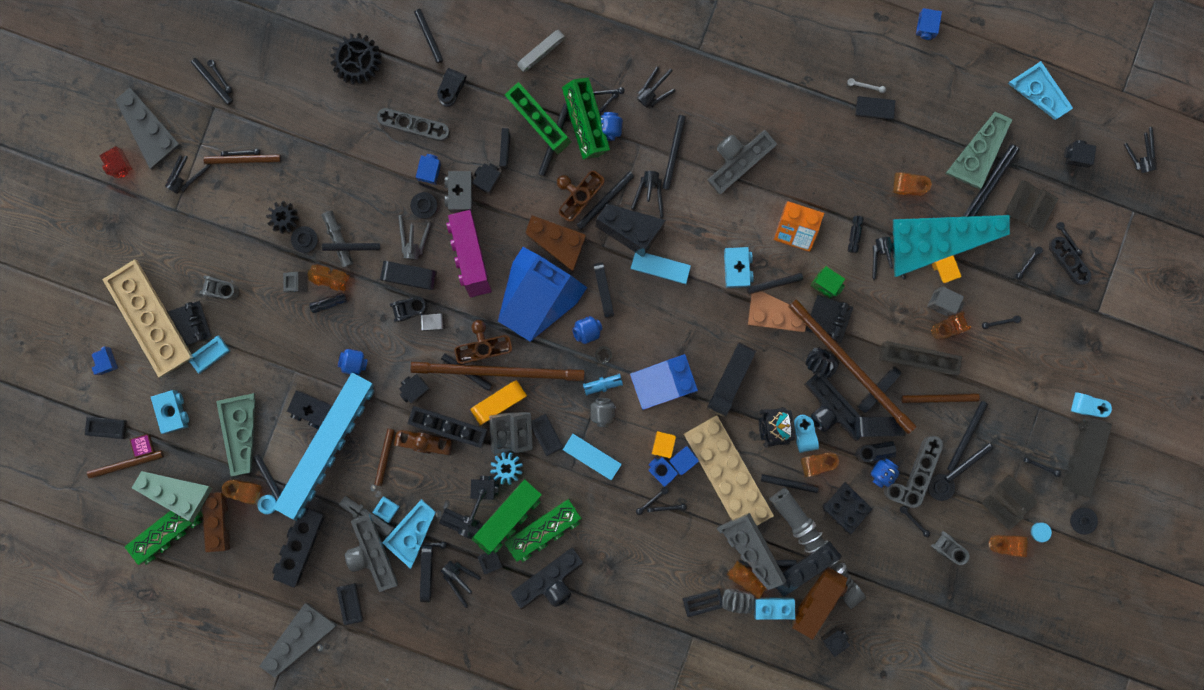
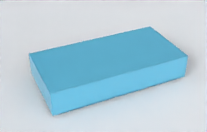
[189,336,230,374]

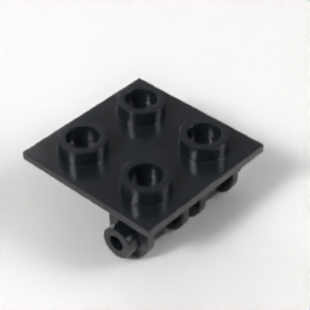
[805,295,854,343]
[167,301,212,345]
[822,482,872,535]

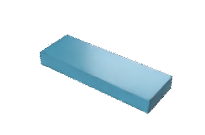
[631,253,691,284]
[563,434,621,480]

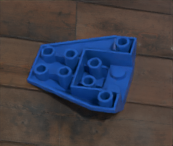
[498,247,587,342]

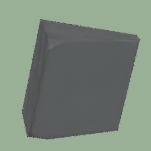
[283,272,307,292]

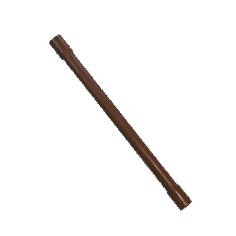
[788,299,917,434]
[411,361,584,381]

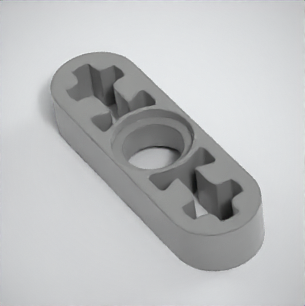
[517,30,565,73]

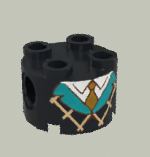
[758,407,795,448]

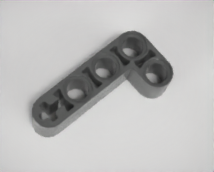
[884,436,943,508]

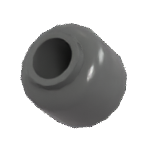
[590,398,616,427]

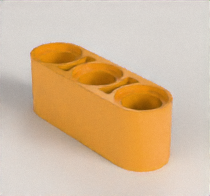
[470,380,527,426]

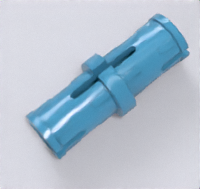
[583,373,623,396]

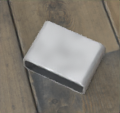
[420,314,443,331]

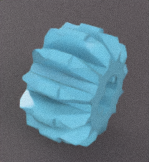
[490,452,523,485]

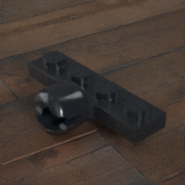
[804,374,861,441]
[510,547,584,609]

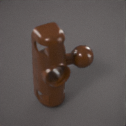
[556,170,604,222]
[454,320,512,364]
[394,430,452,456]

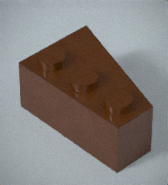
[525,215,586,273]
[792,567,848,640]

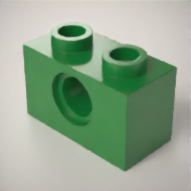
[810,266,845,298]

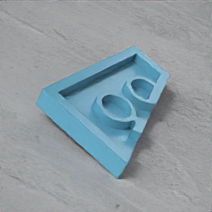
[1008,61,1073,120]
[382,499,436,569]

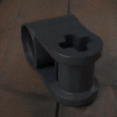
[437,68,467,107]
[389,297,428,323]

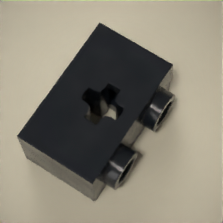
[286,390,333,429]

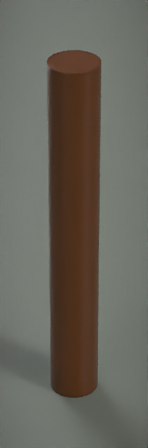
[374,428,395,486]

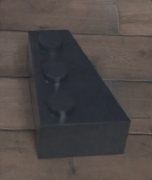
[595,204,666,257]

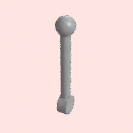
[847,78,886,94]

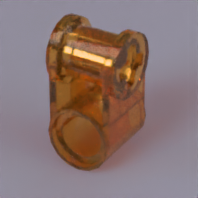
[893,172,932,196]
[931,311,971,340]
[800,452,839,477]
[222,479,262,505]
[988,535,1028,557]

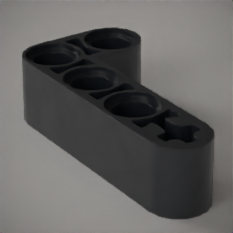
[707,342,756,418]

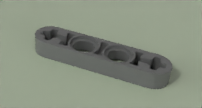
[377,108,450,141]

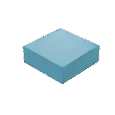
[372,496,400,523]

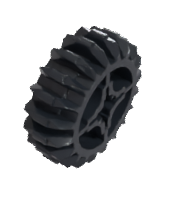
[330,33,382,85]

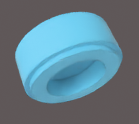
[257,495,277,514]
[1031,522,1052,542]

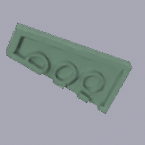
[945,112,1012,189]
[216,393,256,476]
[132,471,213,523]

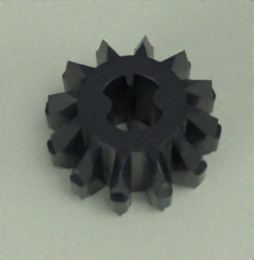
[266,201,300,234]
[805,347,839,379]

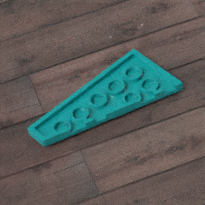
[893,215,1010,277]

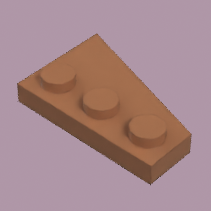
[747,291,806,333]

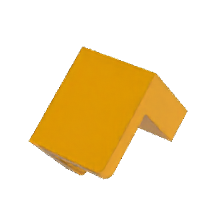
[932,256,962,283]
[651,431,676,458]

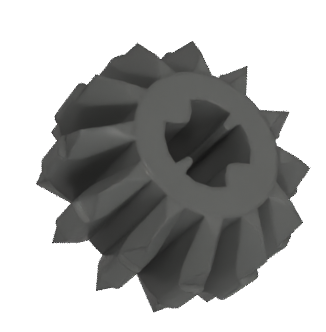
[722,589,755,614]

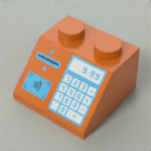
[774,201,824,252]

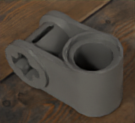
[199,275,239,301]
[931,531,970,565]

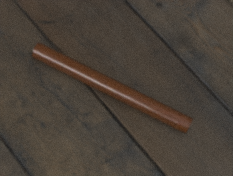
[203,154,281,164]
[901,394,980,403]
[87,450,164,479]

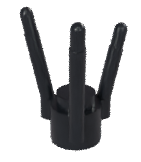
[636,66,675,108]
[1124,127,1157,173]
[165,155,211,194]
[631,171,664,218]
[872,237,906,280]
[440,561,481,608]

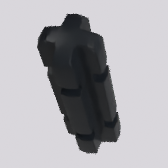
[848,216,864,253]
[309,292,347,313]

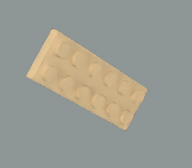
[102,259,193,378]
[683,415,774,525]

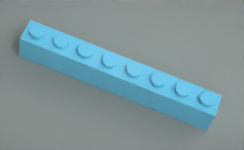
[273,373,375,521]

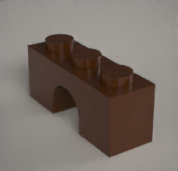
[202,492,230,552]

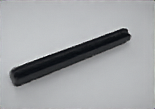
[963,144,1020,217]

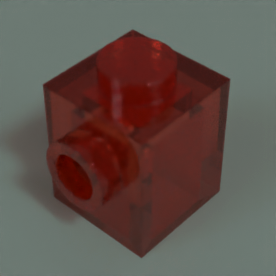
[99,146,132,178]

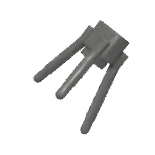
[399,215,431,259]

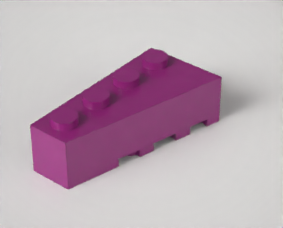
[446,210,492,298]

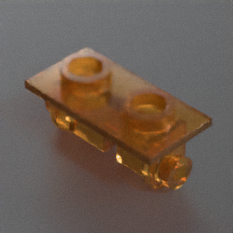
[308,264,349,291]
[727,561,766,599]

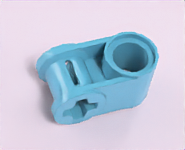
[1071,392,1112,417]
[794,415,819,453]

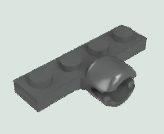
[707,130,777,194]
[345,513,398,592]

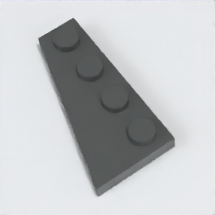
[115,88,181,170]
[716,513,786,590]
[259,602,337,678]

